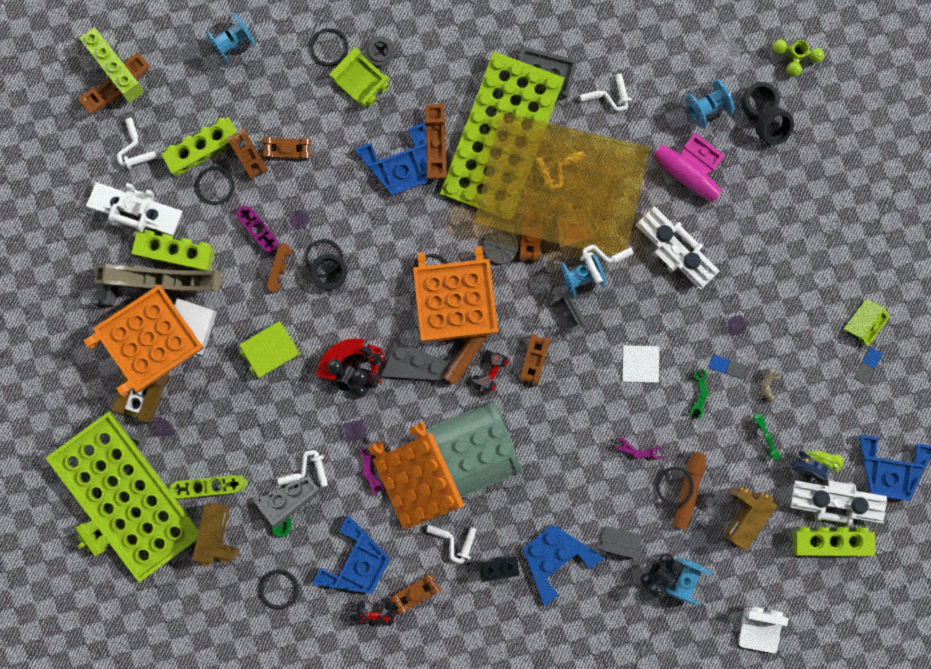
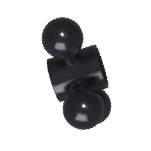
[327,359,368,399]
[640,553,674,598]

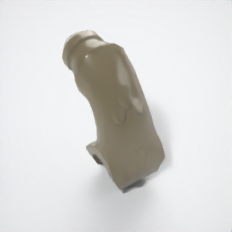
[760,367,781,403]

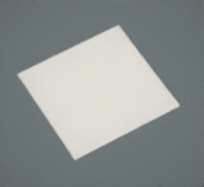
[623,345,660,382]

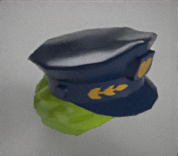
[792,450,844,482]

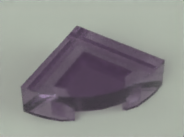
[153,417,176,436]

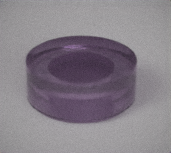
[290,210,310,230]
[727,315,748,335]

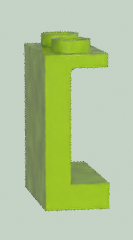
[329,47,390,109]
[239,321,301,378]

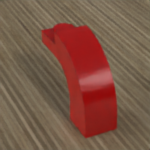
[316,338,378,381]

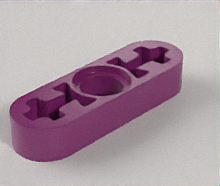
[236,206,279,253]

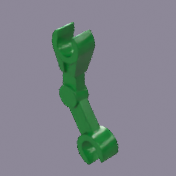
[689,369,709,419]
[753,413,781,461]

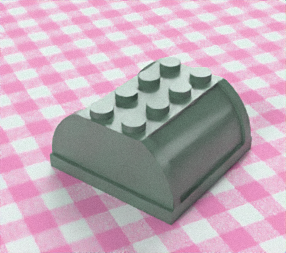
[426,401,524,498]

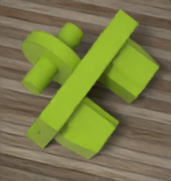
[76,521,109,557]

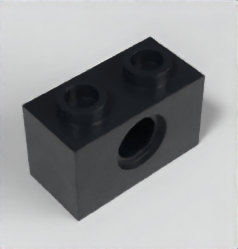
[478,553,520,582]

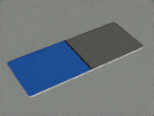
[854,347,883,384]
[709,355,747,379]

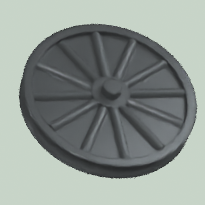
[484,230,518,264]

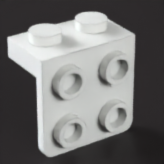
[738,606,789,653]

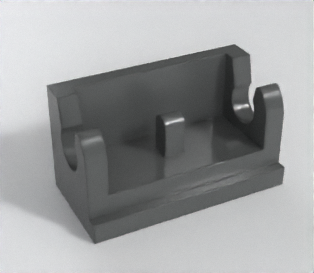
[94,284,117,306]
[549,290,587,335]

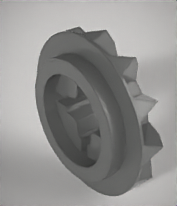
[365,36,395,66]

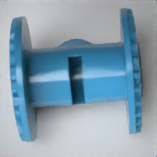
[206,13,256,63]
[685,79,735,129]
[560,252,607,298]
[664,557,713,606]

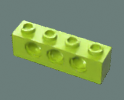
[79,27,144,103]
[161,117,242,177]
[131,230,215,271]
[792,527,875,556]

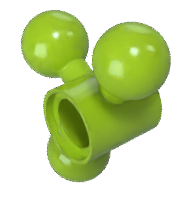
[772,39,824,77]

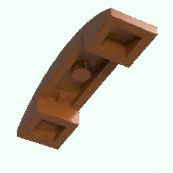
[78,52,150,114]
[425,104,447,179]

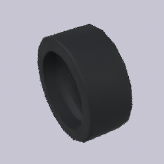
[741,82,780,120]
[755,107,794,145]
[311,254,347,290]

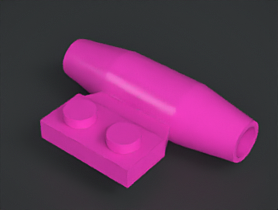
[652,133,725,203]

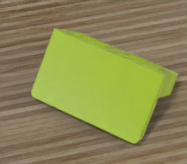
[844,299,891,347]

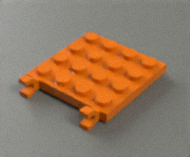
[413,246,498,343]
[83,284,204,397]
[368,422,465,530]

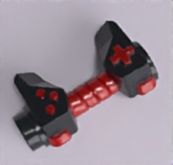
[360,346,384,388]
[471,350,509,395]
[351,601,394,626]

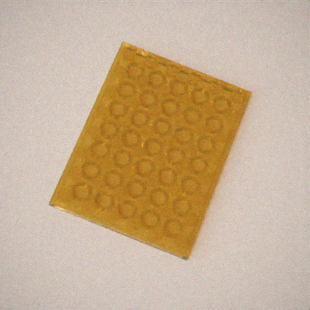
[474,112,651,260]

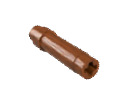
[443,335,490,385]
[672,451,707,530]

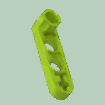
[170,475,248,499]

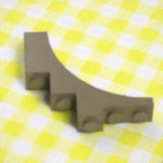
[95,264,222,293]

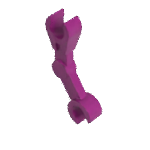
[614,438,663,459]
[360,447,385,496]

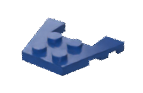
[355,123,428,196]
[859,435,931,501]
[312,515,391,594]
[523,524,604,606]

